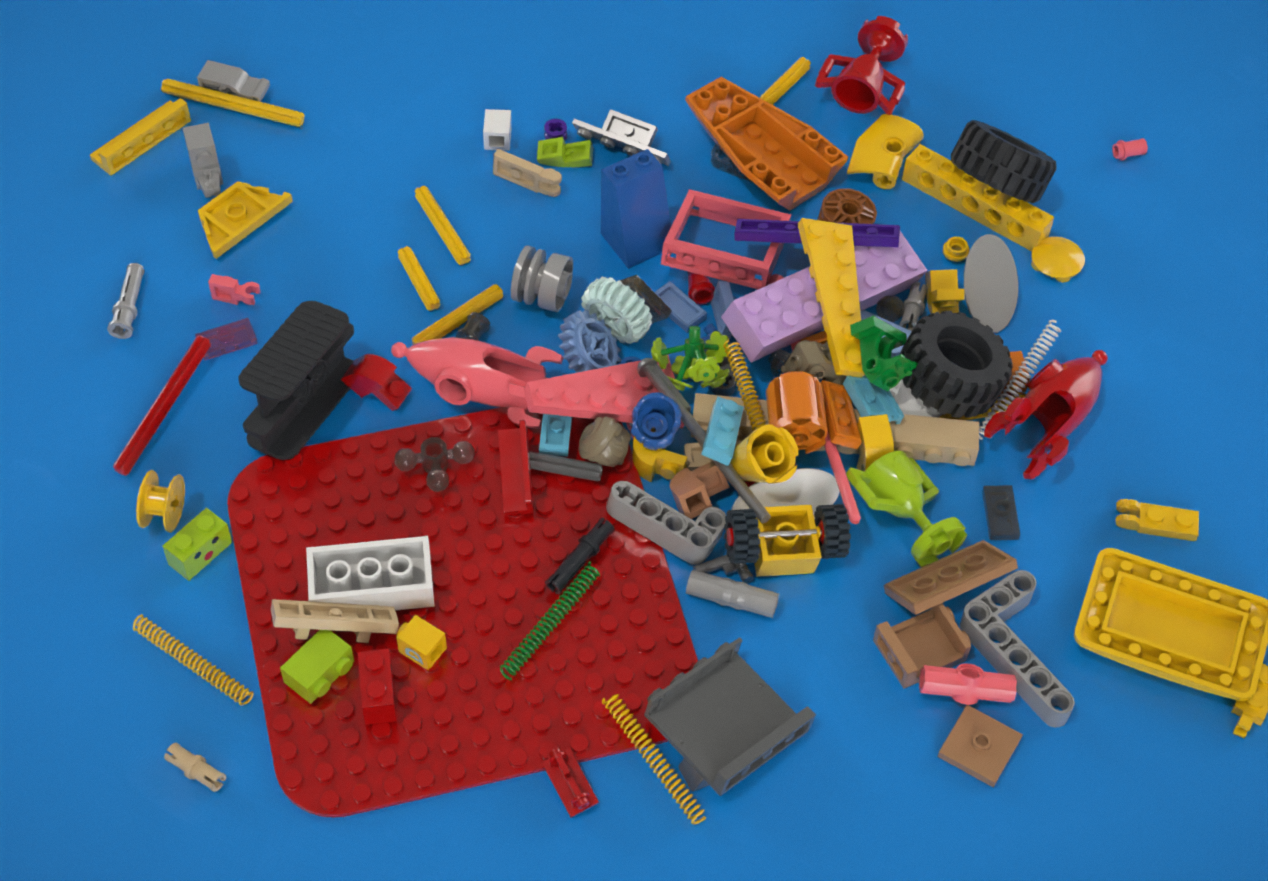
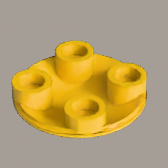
[1031,237,1085,283]

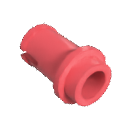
[1112,138,1148,161]

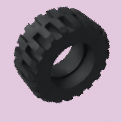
[951,120,1057,203]
[899,311,1013,418]

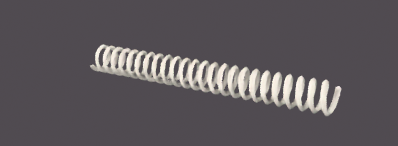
[979,320,1062,440]

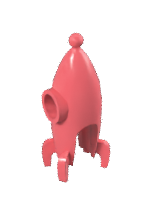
[391,337,563,429]

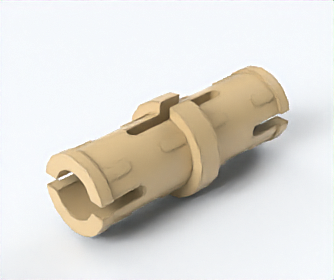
[164,743,226,792]

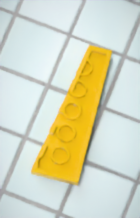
[798,218,865,378]

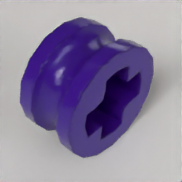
[544,119,567,141]

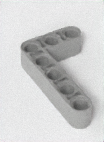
[960,570,1075,727]

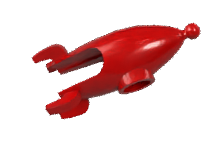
[984,350,1108,479]

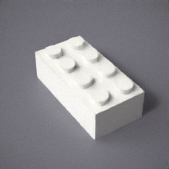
[306,536,435,610]

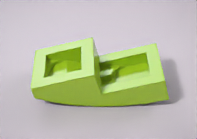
[537,137,593,167]

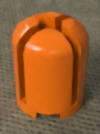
[766,371,828,454]

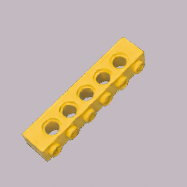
[902,144,1054,252]

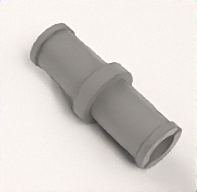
[899,282,928,331]

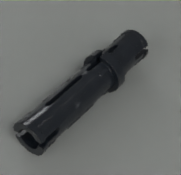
[545,518,615,594]

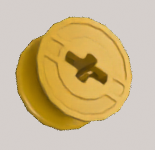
[136,470,185,533]

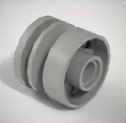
[511,246,573,312]

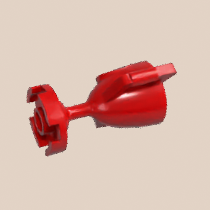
[815,16,908,115]

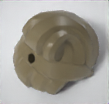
[578,416,631,467]

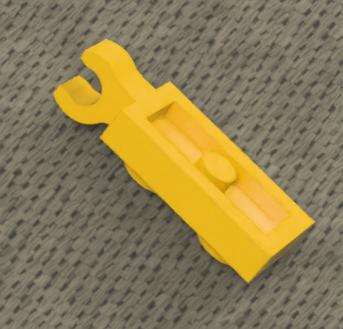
[1231,664,1268,739]

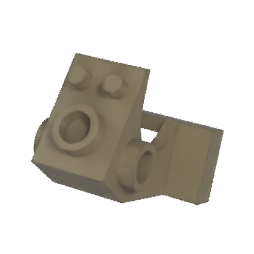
[781,340,847,385]

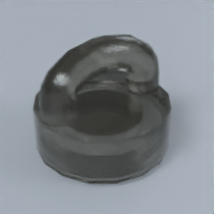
[876,295,905,322]
[768,349,791,378]

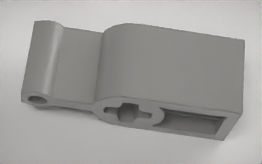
[197,60,270,102]

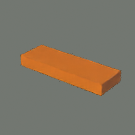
[821,380,862,449]

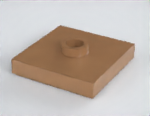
[937,705,1023,788]

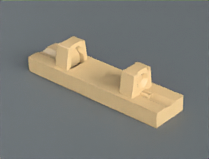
[270,599,399,643]

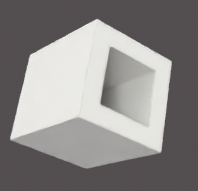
[483,109,512,151]

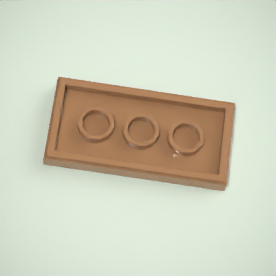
[884,540,1018,615]

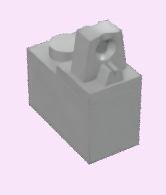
[182,122,223,198]

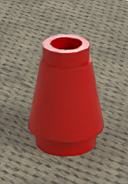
[687,272,715,304]

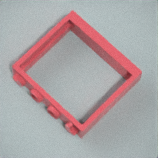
[661,189,791,289]

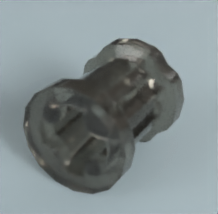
[456,312,490,341]

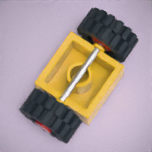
[724,504,851,577]

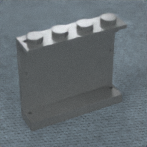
[644,637,816,796]

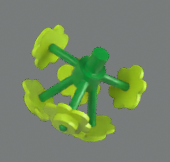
[651,326,731,391]

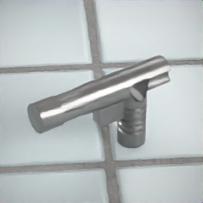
[693,555,754,584]

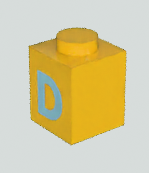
[397,615,447,670]

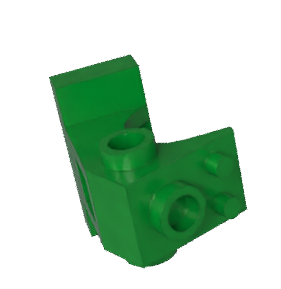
[850,315,918,392]

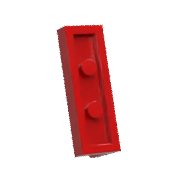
[498,420,534,516]

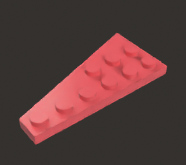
[524,355,684,428]

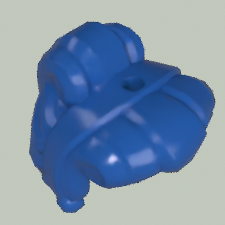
[631,392,682,450]

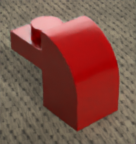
[341,354,412,411]

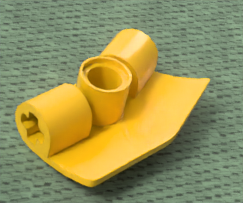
[847,114,924,189]

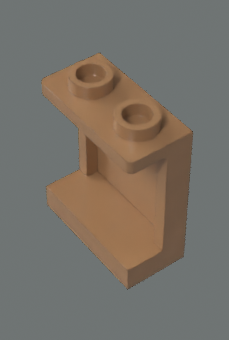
[873,603,971,689]

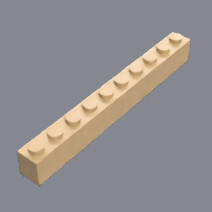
[691,393,979,466]

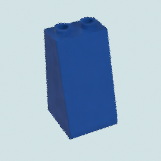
[601,149,671,269]

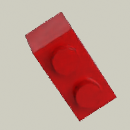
[358,648,396,725]

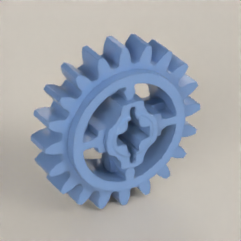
[558,310,622,373]

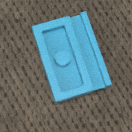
[843,376,904,424]

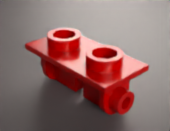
[541,748,599,817]

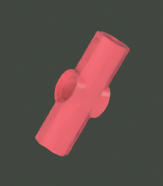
[919,664,1017,705]

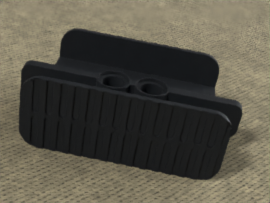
[238,301,354,460]

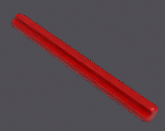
[113,335,211,476]

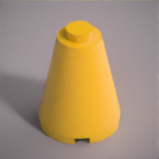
[730,424,798,484]

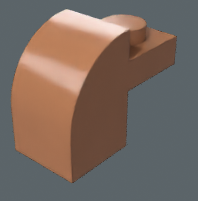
[670,461,729,519]

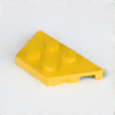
[198,181,293,259]

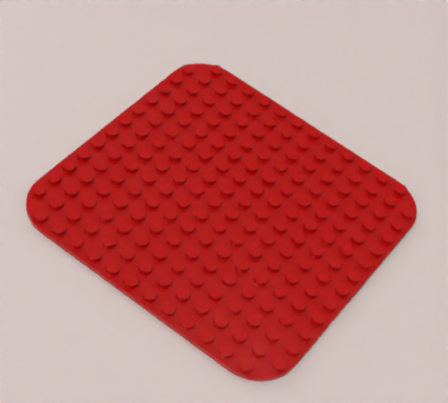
[227,407,698,818]

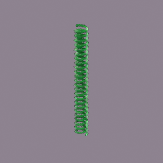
[500,562,600,680]

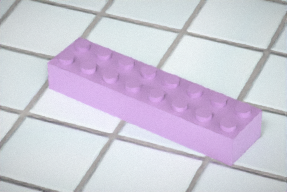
[721,231,928,363]

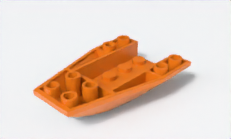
[685,77,848,211]

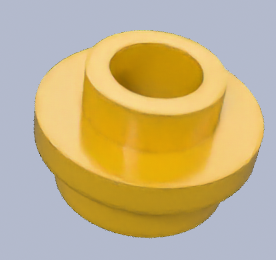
[943,236,970,262]

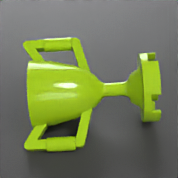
[846,451,967,567]

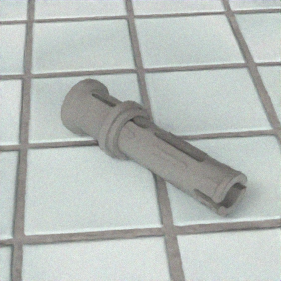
[107,263,145,339]

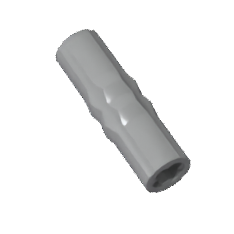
[686,570,779,618]

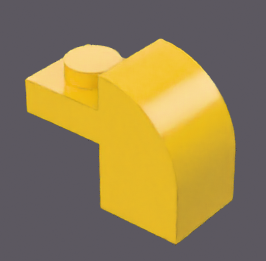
[925,269,965,314]
[856,414,894,472]
[633,429,687,482]

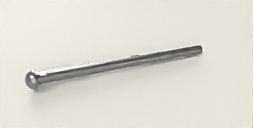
[637,358,771,523]

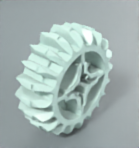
[581,276,653,344]

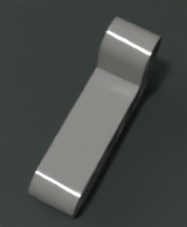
[606,481,726,565]

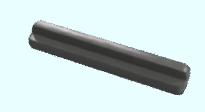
[529,451,603,481]

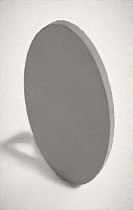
[964,234,1018,333]

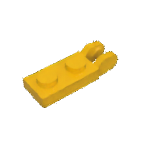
[1116,499,1199,541]

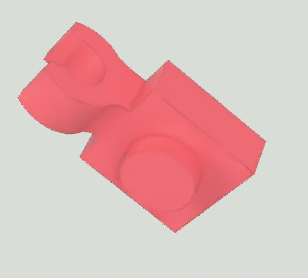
[208,274,261,305]

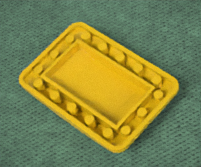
[1074,548,1268,701]

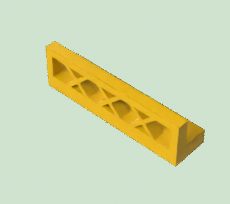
[90,98,191,176]

